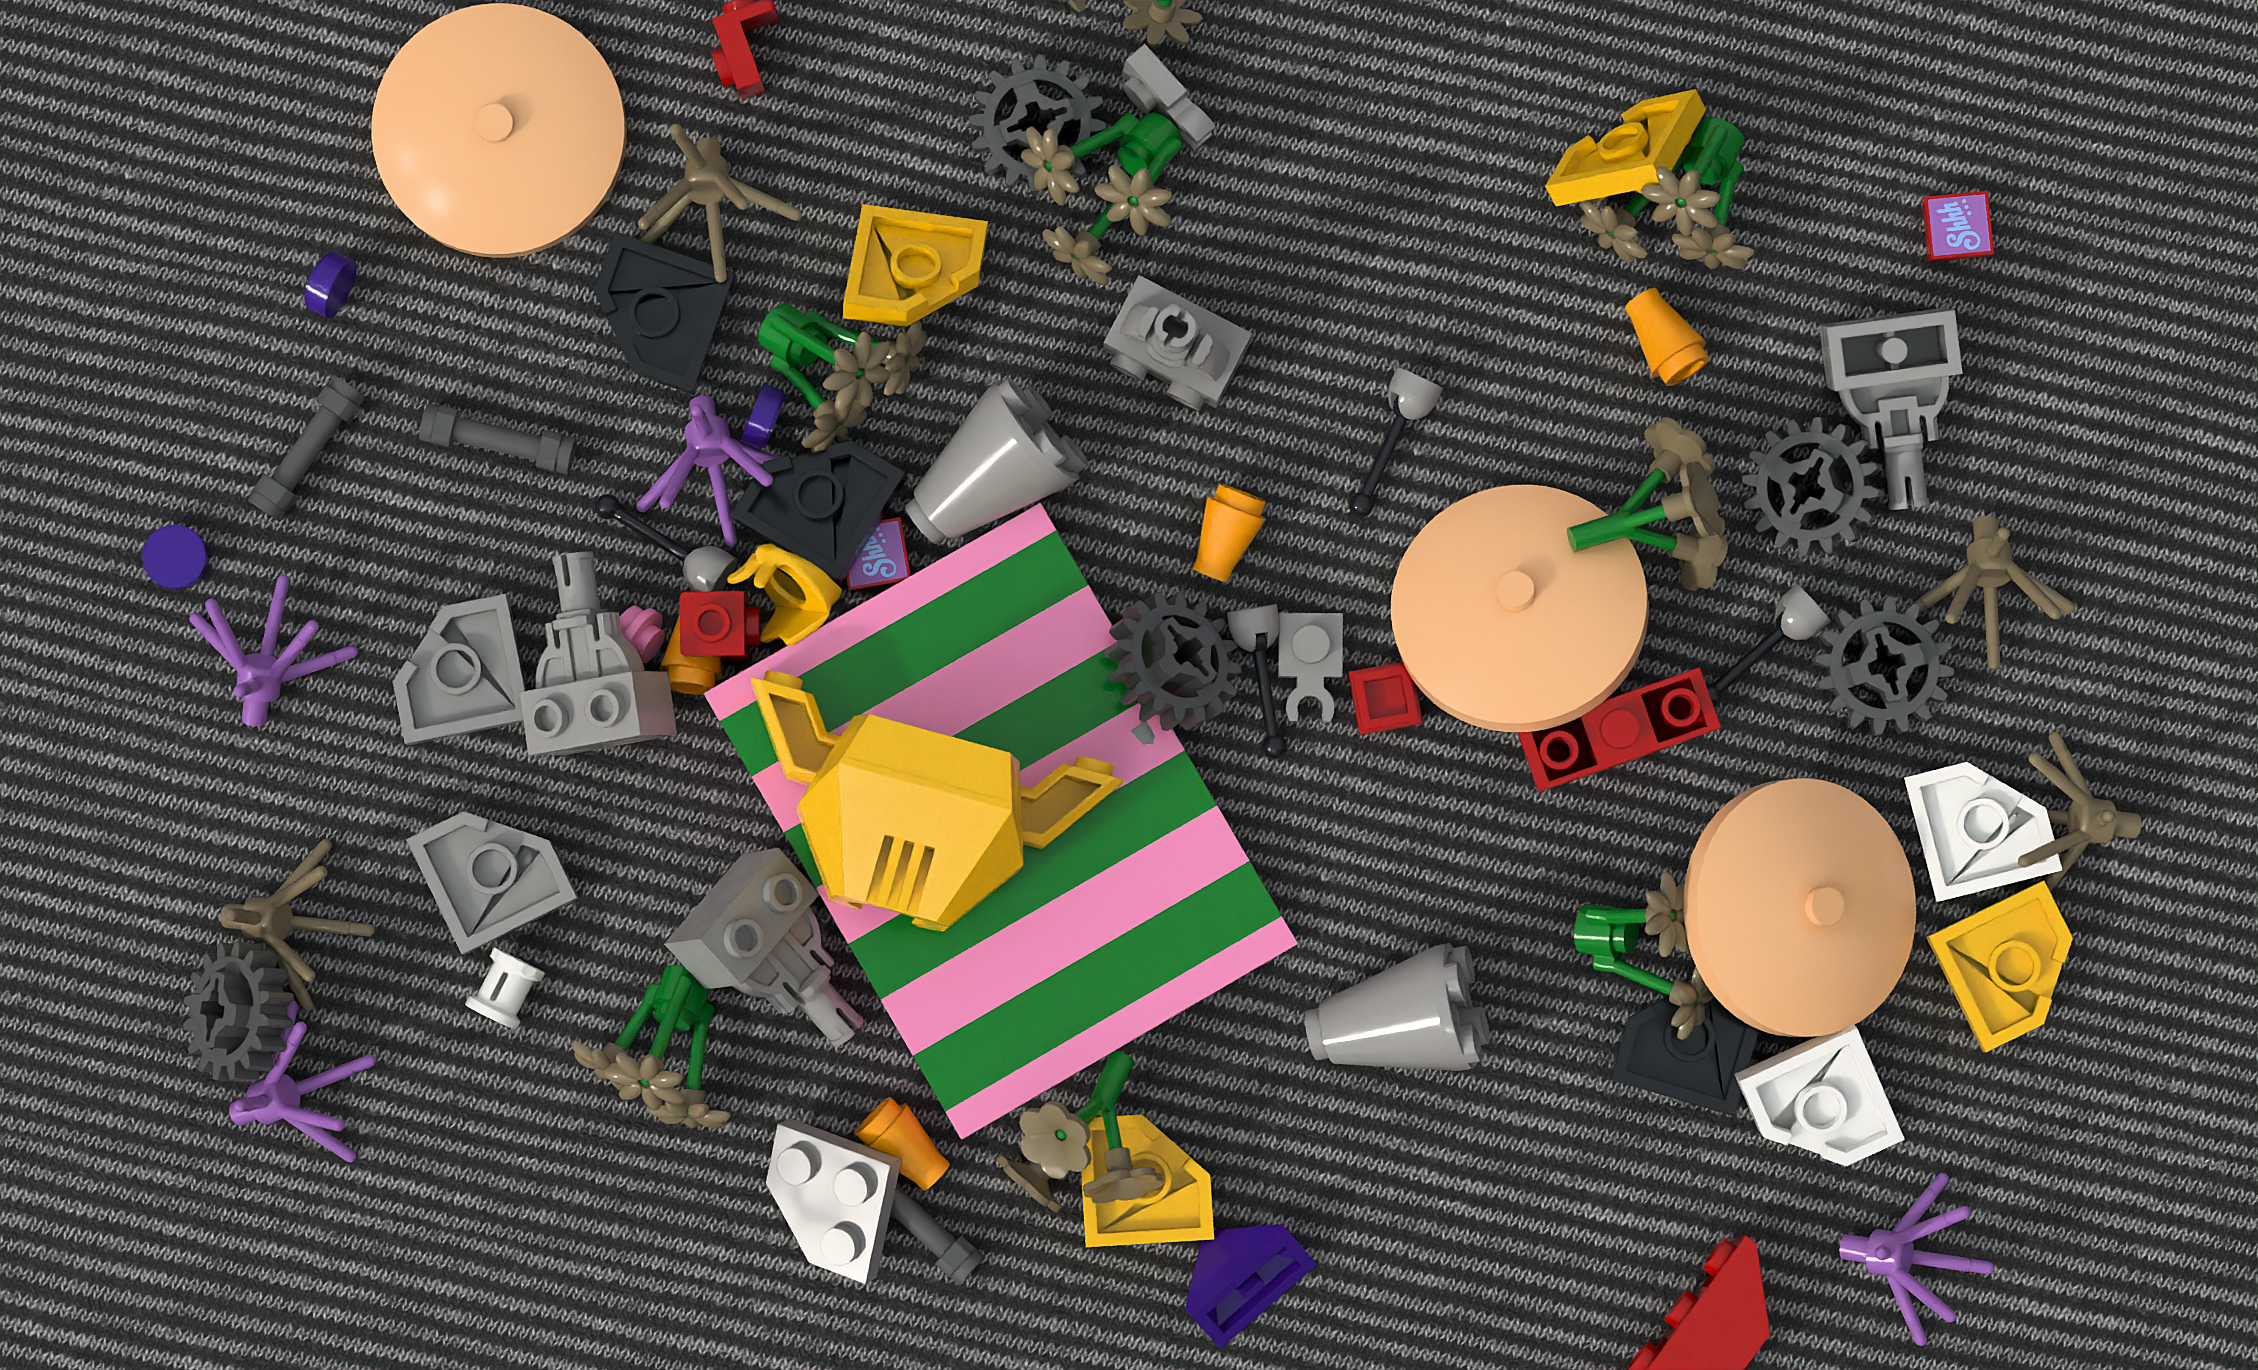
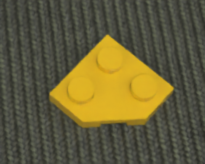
[1545,89,1706,206]
[843,204,988,327]
[1926,880,2073,1052]
[1081,1114,1214,1247]

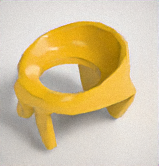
[727,543,842,646]

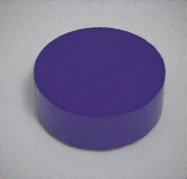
[304,251,357,318]
[740,383,786,450]
[142,525,210,590]

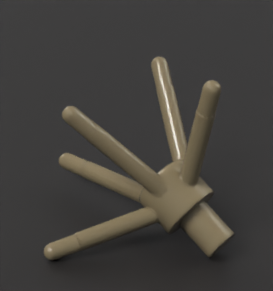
[638,124,802,283]
[1903,516,2075,670]
[2018,731,2141,892]
[220,839,375,1011]

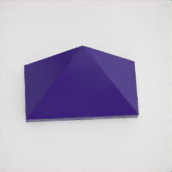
[1185,1224,1317,1349]

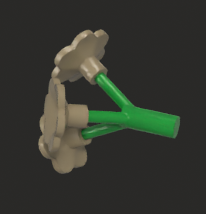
[1567,417,1728,591]
[995,1051,1164,1213]

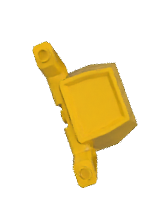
[750,670,1124,932]

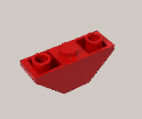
[1517,667,1721,792]
[1626,1234,1770,1370]

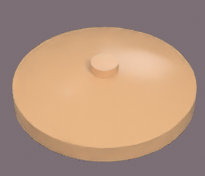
[372,3,627,258]
[1391,485,1649,732]
[1683,778,1916,1037]

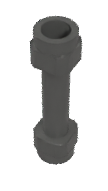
[247,375,366,522]
[419,403,577,475]
[890,1185,985,1285]

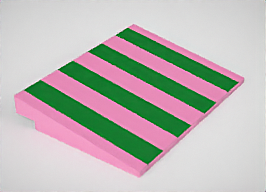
[703,503,1298,1140]

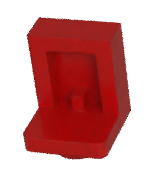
[711,0,780,100]
[679,591,761,661]

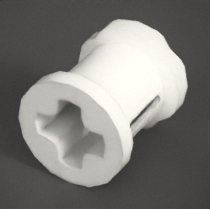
[465,947,545,1030]

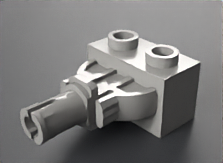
[1103,275,1252,410]
[1819,308,1963,510]
[519,552,677,756]
[664,848,864,1047]

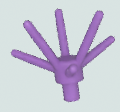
[636,396,781,546]
[189,575,358,726]
[229,1000,376,1162]
[1839,1173,1994,1346]

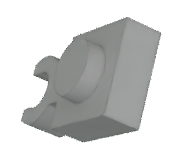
[1121,44,1216,152]
[1278,613,1343,723]

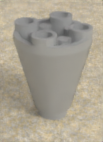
[905,378,1089,544]
[1305,943,1490,1071]

